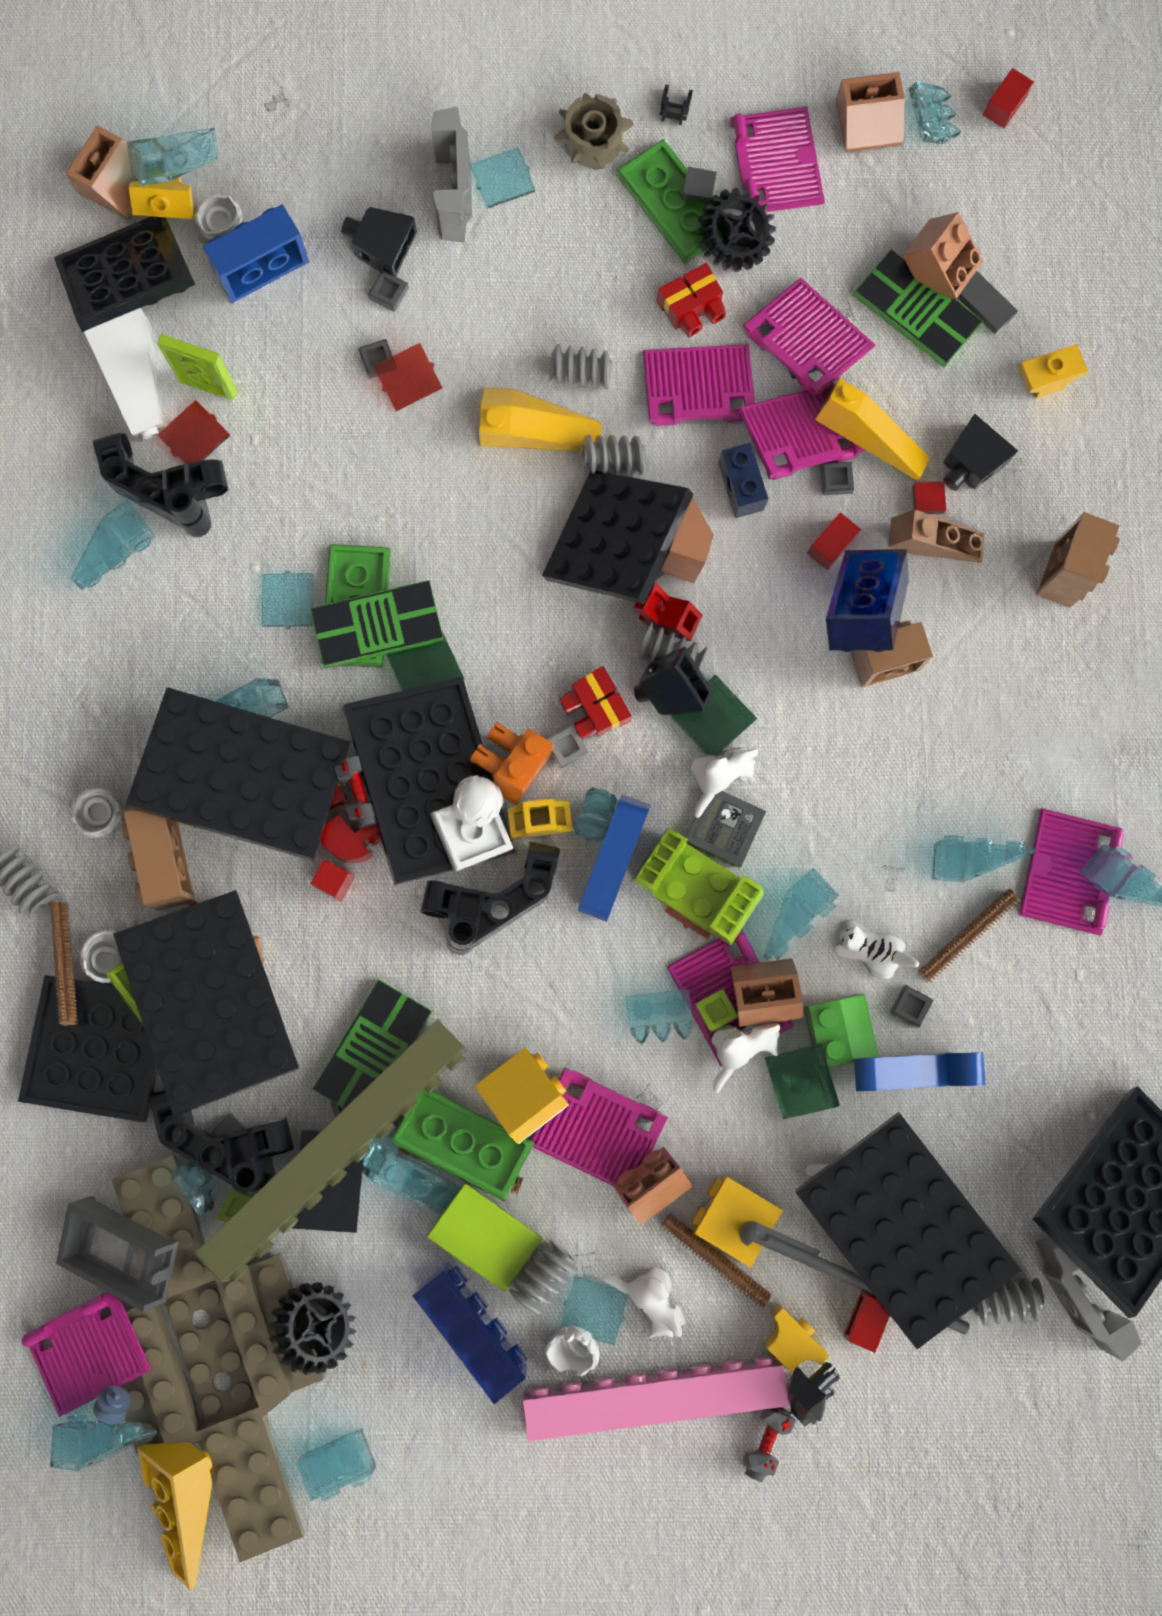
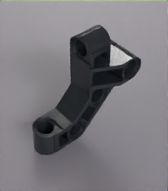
[93,432,229,537]
[420,842,560,955]
[149,1090,294,1193]

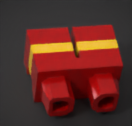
[656,262,726,338]
[559,665,632,739]

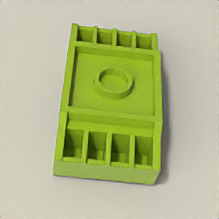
[631,828,765,946]

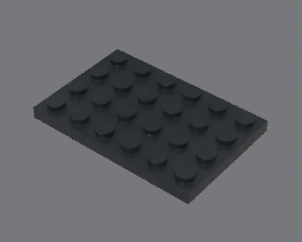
[343,677,515,886]
[126,687,350,861]
[113,890,300,1116]
[1032,1086,1162,1318]
[795,1112,1022,1349]

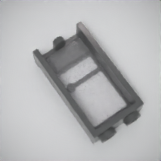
[56,1196,179,1312]

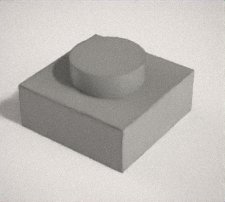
[547,725,588,768]

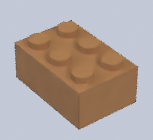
[1036,512,1120,607]
[122,810,196,910]

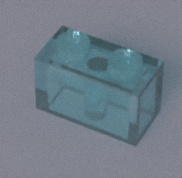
[296,1428,376,1501]

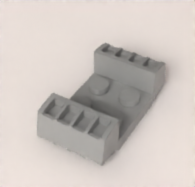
[431,107,473,243]
[1035,1237,1142,1362]

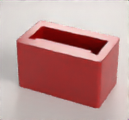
[983,68,1034,129]
[807,512,862,570]
[310,859,355,901]
[843,1290,890,1353]

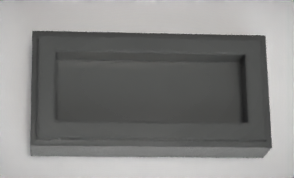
[957,271,1018,334]

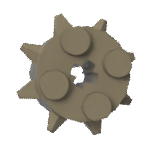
[554,93,634,170]

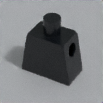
[341,207,417,277]
[943,414,1018,491]
[634,647,713,715]

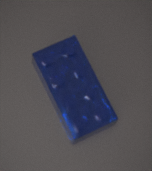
[826,549,909,652]
[412,1262,528,1404]

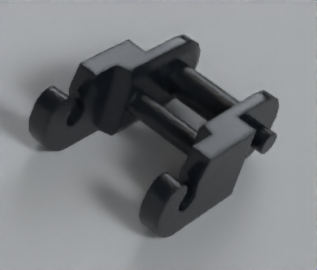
[659,85,693,126]

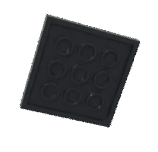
[54,216,196,333]
[542,470,694,604]
[18,975,158,1123]

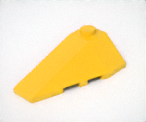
[815,377,930,481]
[479,387,601,452]
[137,1442,212,1590]

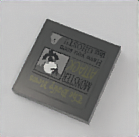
[686,791,766,868]

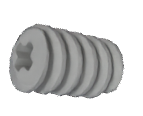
[549,344,612,389]
[580,435,645,475]
[639,622,708,668]
[0,846,58,916]
[508,1239,578,1314]
[973,1278,1044,1325]

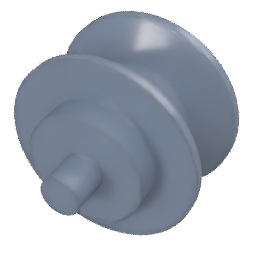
[93,1386,131,1425]

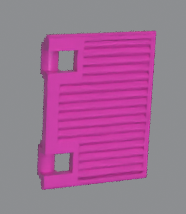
[730,107,825,212]
[743,277,876,396]
[643,344,755,426]
[738,383,866,480]
[1019,808,1124,936]
[667,929,794,1067]
[530,1068,668,1186]
[22,1292,151,1417]

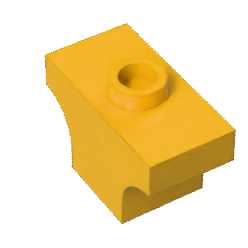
[129,171,194,219]
[1018,344,1088,399]
[507,798,573,840]
[764,1303,830,1372]

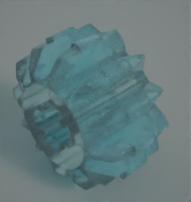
[574,787,617,842]

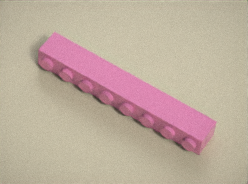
[523,1355,789,1441]

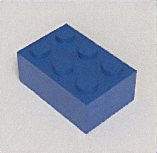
[203,204,309,303]

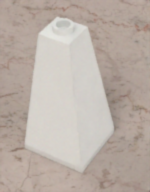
[84,308,164,440]

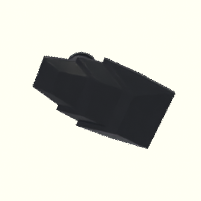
[786,1362,840,1427]

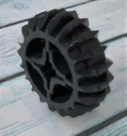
[696,188,776,272]
[268,1282,357,1375]

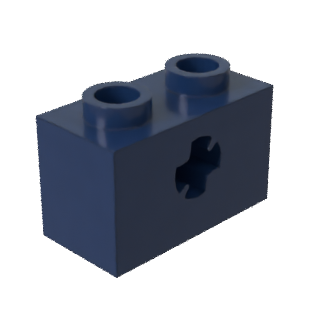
[718,443,769,518]

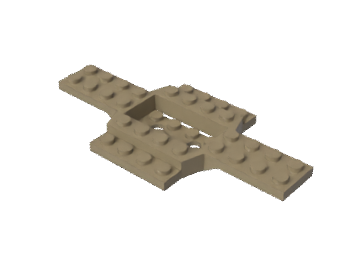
[111,1155,325,1562]

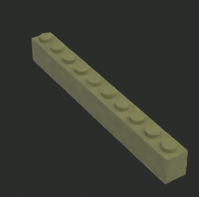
[195,1019,466,1282]

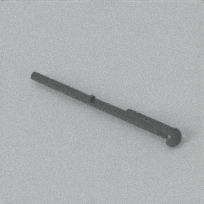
[739,1221,970,1335]

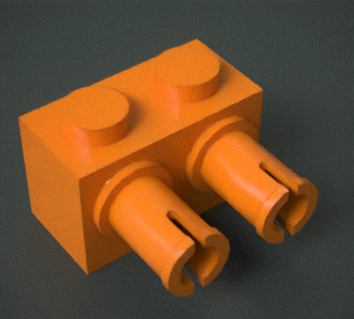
[470,722,554,806]

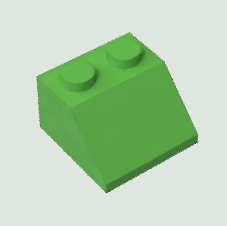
[803,994,879,1069]

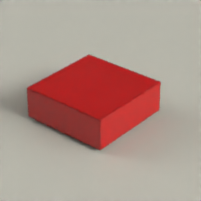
[912,481,947,514]

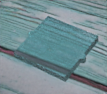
[471,147,535,209]
[262,570,313,629]
[560,1276,628,1345]

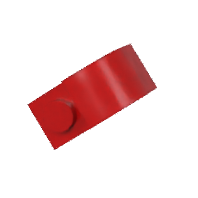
[634,582,703,642]
[320,814,381,863]

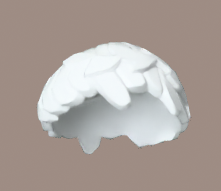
[195,194,243,240]
[452,775,503,827]
[71,788,122,838]
[80,930,122,983]
[545,1326,600,1377]

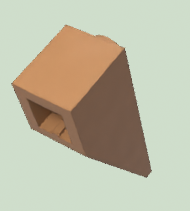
[889,510,985,563]

